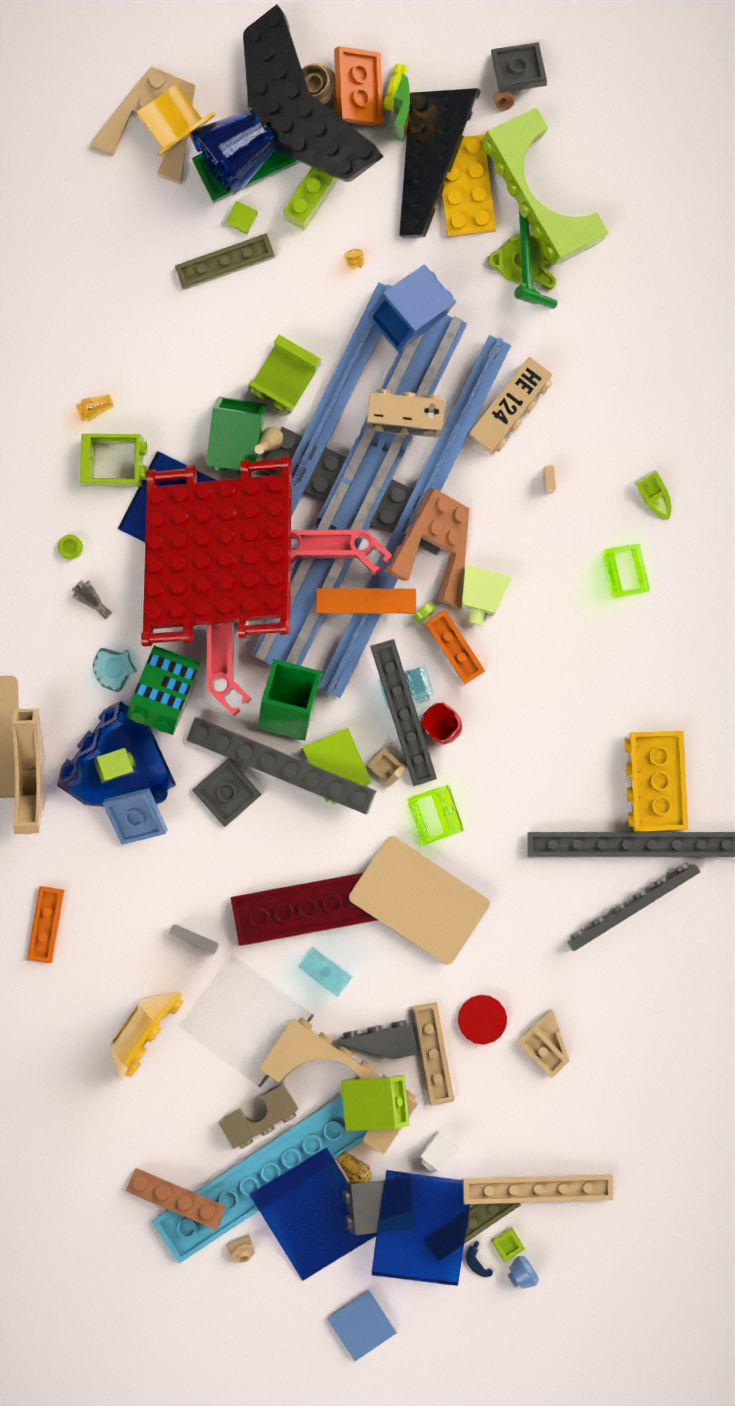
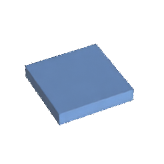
[102,788,168,845]
[327,1290,397,1361]

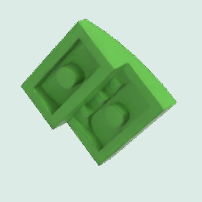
[394,75,410,141]

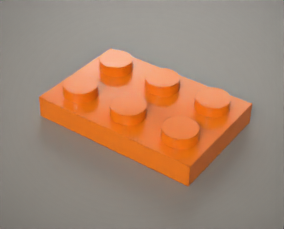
[334,46,384,127]

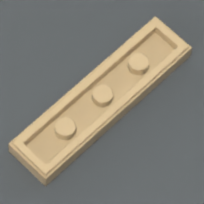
[412,1002,454,1105]

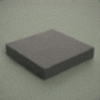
[491,42,547,93]
[192,758,262,827]

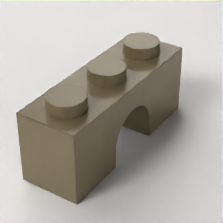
[218,1082,299,1149]

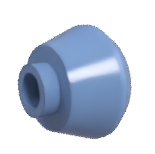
[507,1256,540,1289]

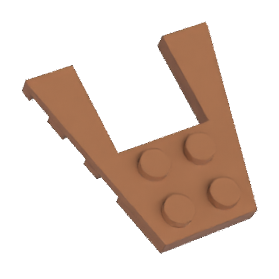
[385,489,469,609]

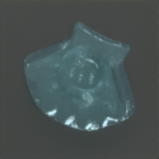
[93,648,137,692]

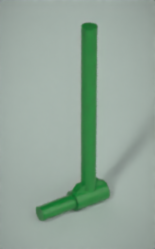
[514,205,558,309]

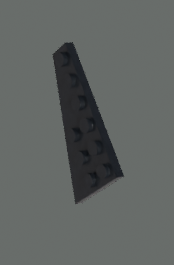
[399,88,481,238]

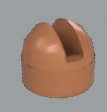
[494,91,515,111]

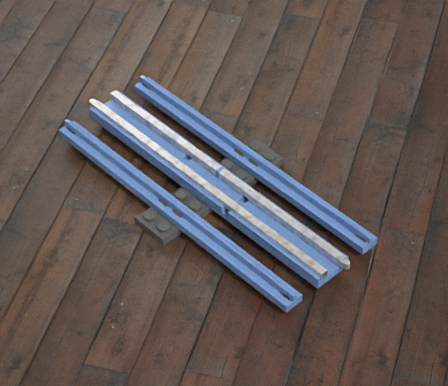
[234,282,511,699]

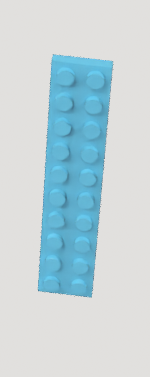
[152,1095,368,1264]

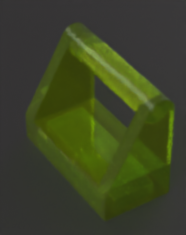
[601,544,650,600]
[407,784,465,845]

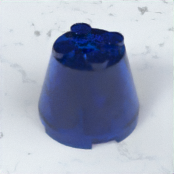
[190,108,277,196]

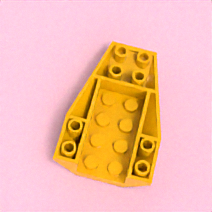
[110,991,184,1080]

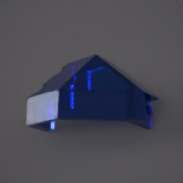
[57,701,176,807]

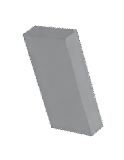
[169,924,219,953]

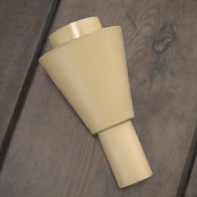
[255,427,283,454]

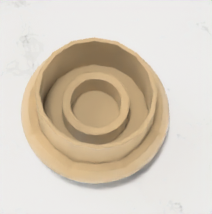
[302,63,336,105]

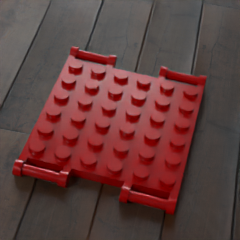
[141,456,292,647]

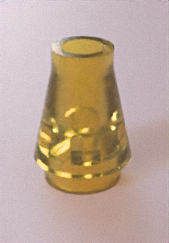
[75,394,114,422]
[337,1151,372,1183]

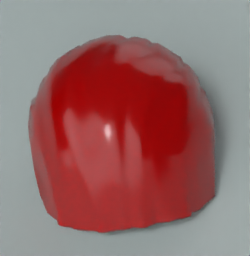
[420,702,463,745]

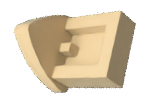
[367,748,407,788]

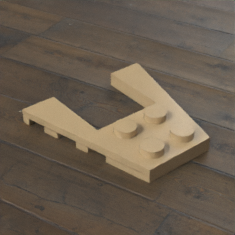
[90,66,196,184]

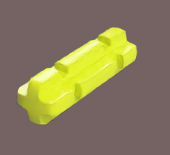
[383,63,408,112]

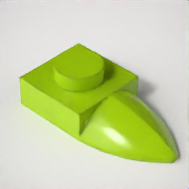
[634,470,672,520]

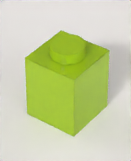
[94,748,135,784]

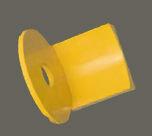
[137,83,215,156]

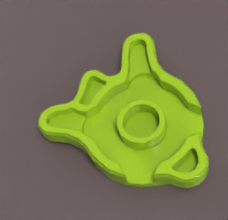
[488,236,556,290]

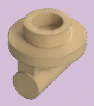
[226,1235,255,1263]

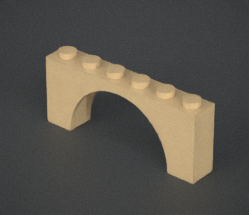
[259,1017,419,1155]

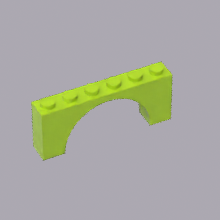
[482,107,609,265]

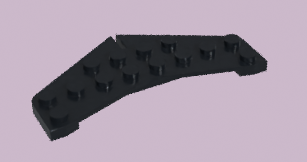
[243,4,384,182]

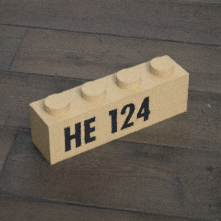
[468,356,552,455]

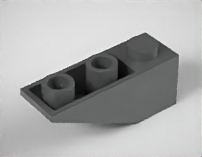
[338,1020,418,1059]

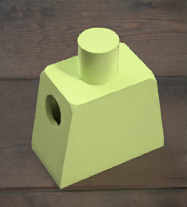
[461,565,512,626]

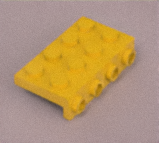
[624,731,688,832]

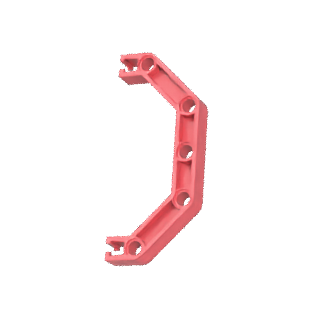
[207,530,393,717]

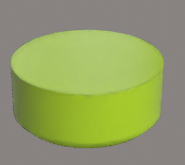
[58,534,83,560]
[411,601,436,624]

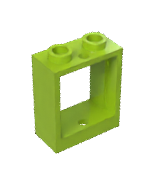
[80,433,148,487]

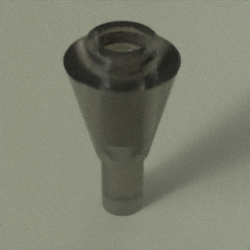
[71,580,112,620]

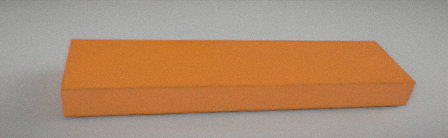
[316,588,416,614]

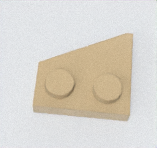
[517,1009,569,1078]

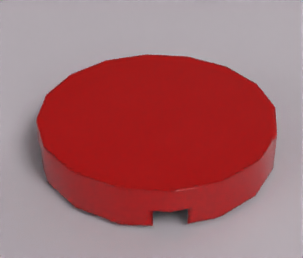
[457,994,507,1045]

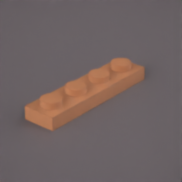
[126,1168,227,1230]

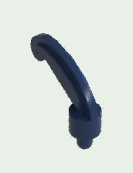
[465,1241,493,1277]

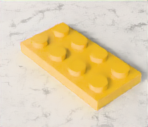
[442,134,496,238]

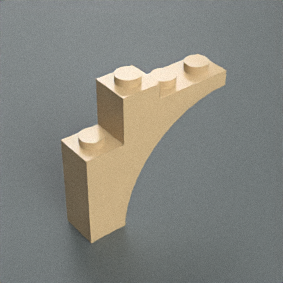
[12,708,46,835]

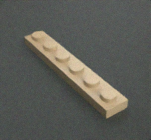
[462,1174,614,1204]

